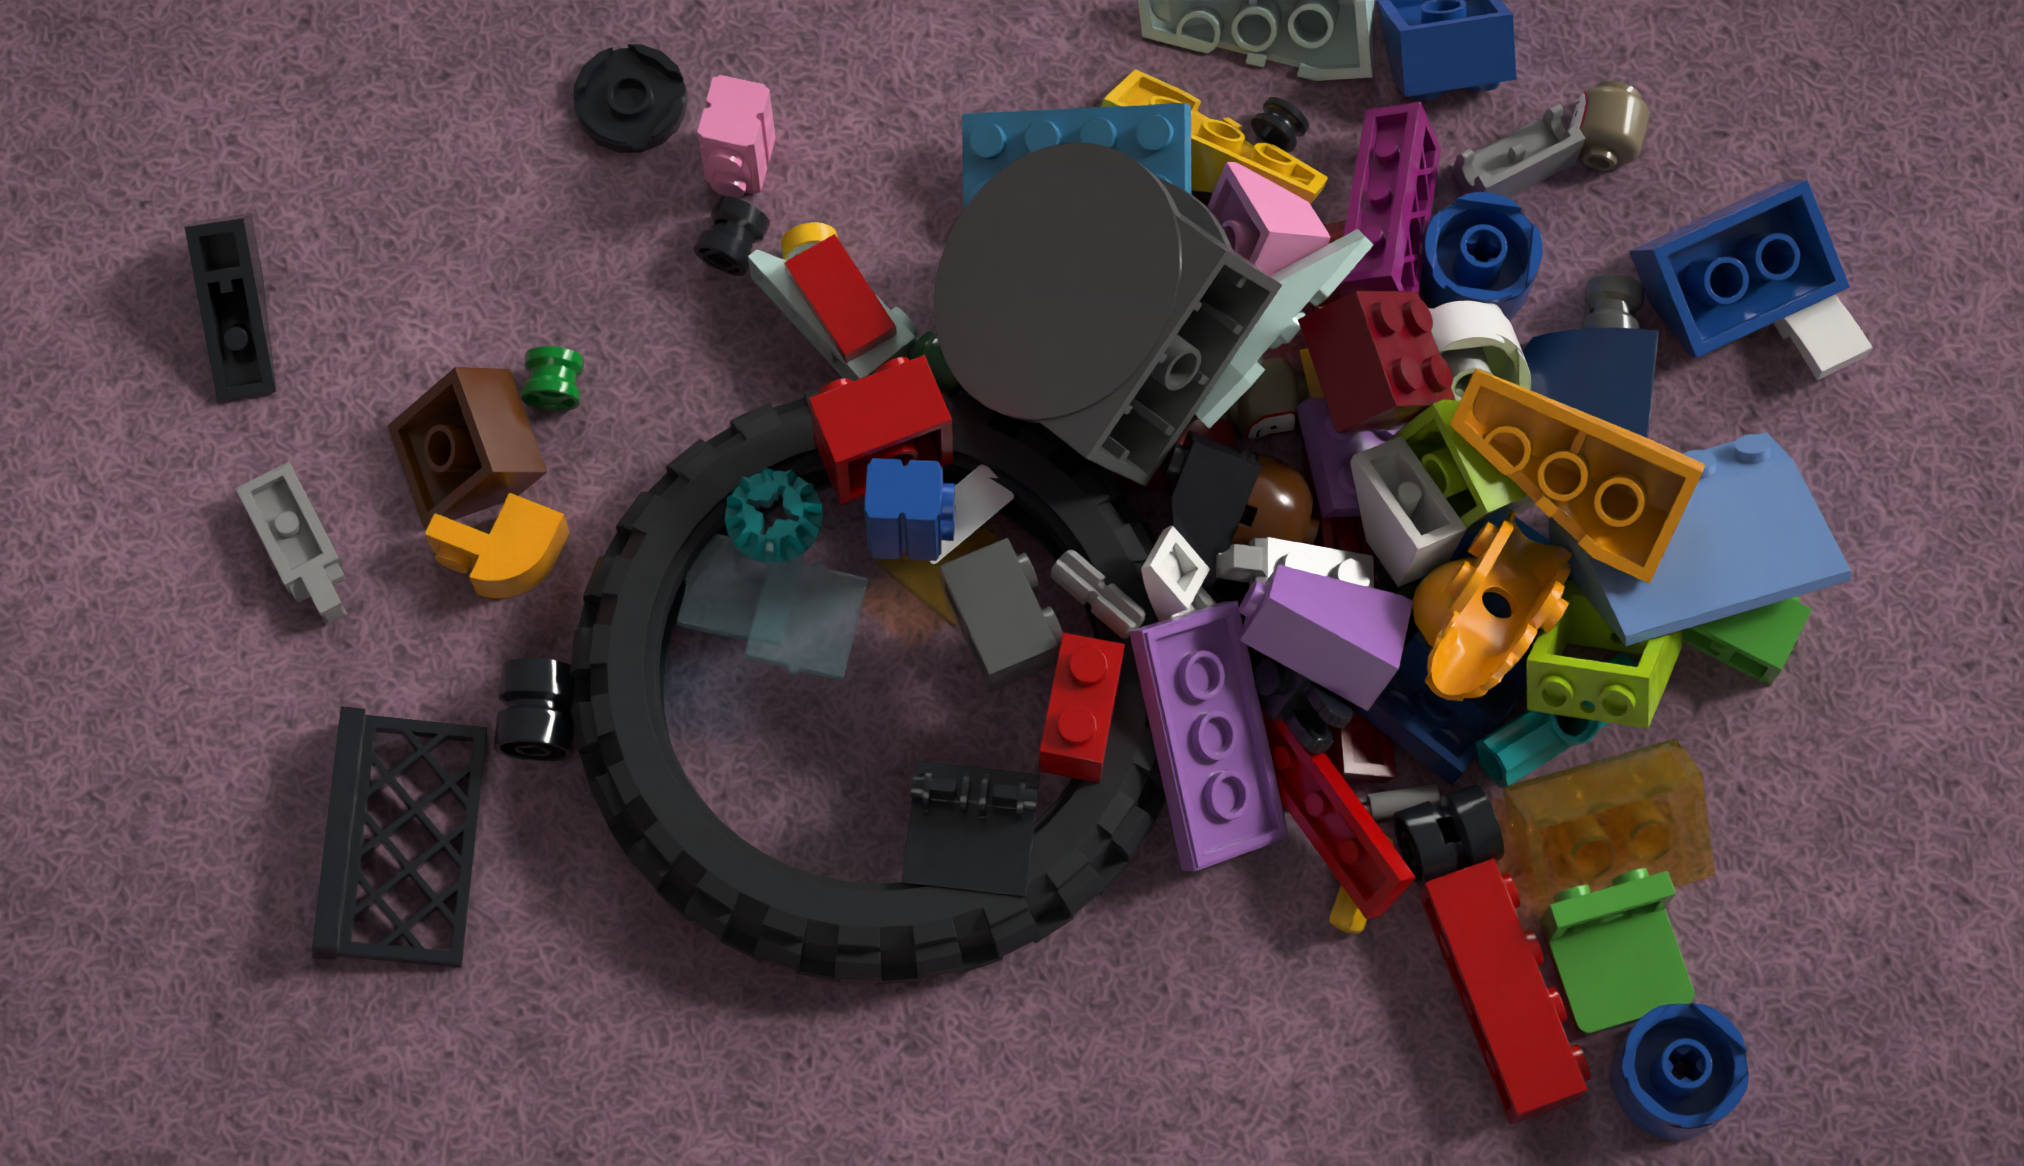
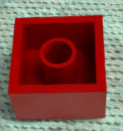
[809,355,953,505]

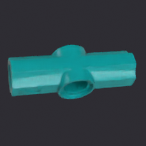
[1475,653,1638,788]

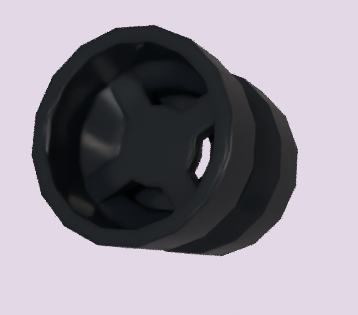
[693,196,770,276]

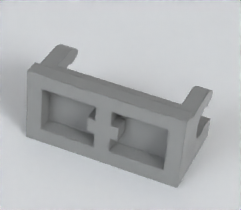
[1449,104,1585,198]

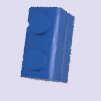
[864,458,956,561]

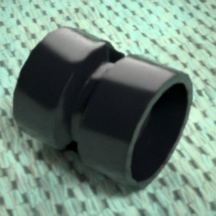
[493,658,575,762]
[1393,784,1504,886]

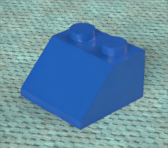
[1376,0,1517,100]

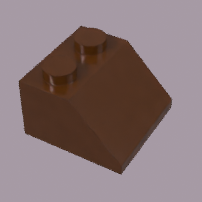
[387,367,547,529]

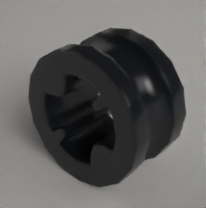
[1251,97,1309,153]

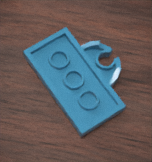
[962,103,1192,210]

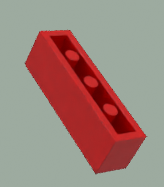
[1419,858,1591,1125]

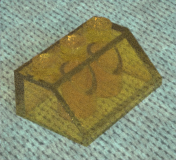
[1502,738,1715,921]

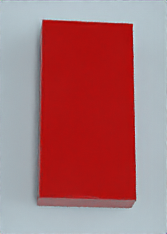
[784,234,897,363]

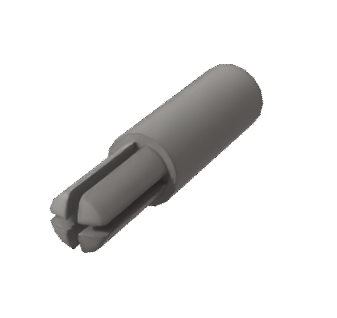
[1359,783,1441,821]

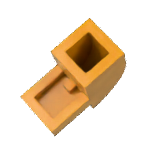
[425,493,570,598]

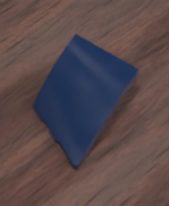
[1522,327,1659,438]
[1355,630,1533,786]

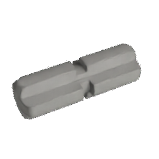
[1051,550,1146,639]

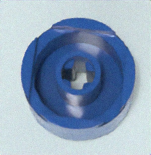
[1419,192,1543,320]
[1610,1003,1749,1141]

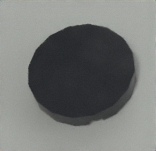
[574,44,687,153]

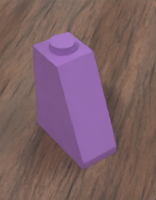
[1239,564,1413,711]

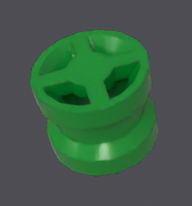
[521,346,584,411]

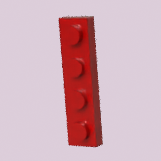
[1259,700,1416,919]

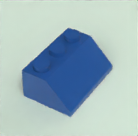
[1629,179,1850,358]

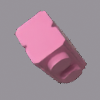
[697,75,776,198]

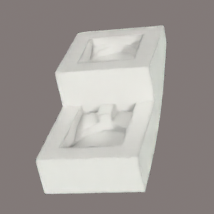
[1774,295,1873,380]
[1141,525,1216,621]

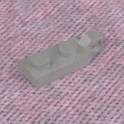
[235,462,348,626]
[1216,537,1374,588]

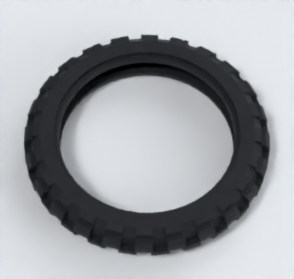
[570,388,1166,985]

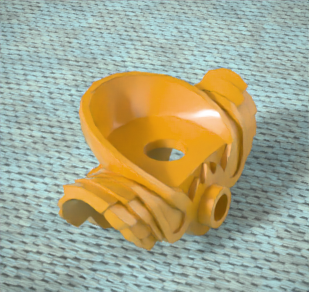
[1412,510,1573,701]

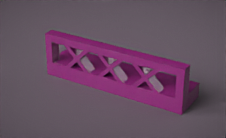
[1337,102,1441,298]

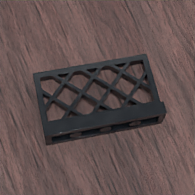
[312,706,487,967]

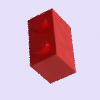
[1038,633,1125,783]

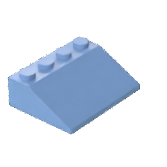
[1548,432,1851,646]

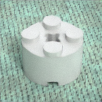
[1428,301,1531,401]

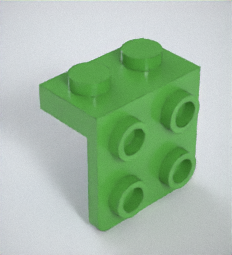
[1539,868,1695,1035]

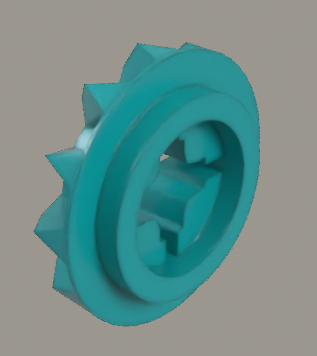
[725,467,823,563]

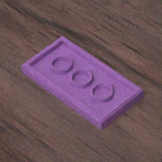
[1129,601,1289,872]

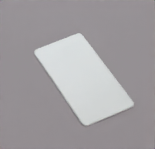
[930,464,1014,564]

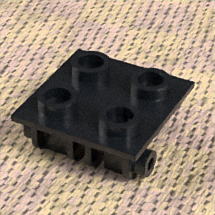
[901,761,1040,897]

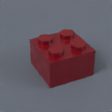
[1298,291,1456,433]

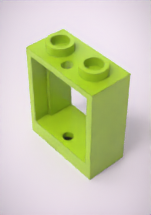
[1527,580,1683,729]

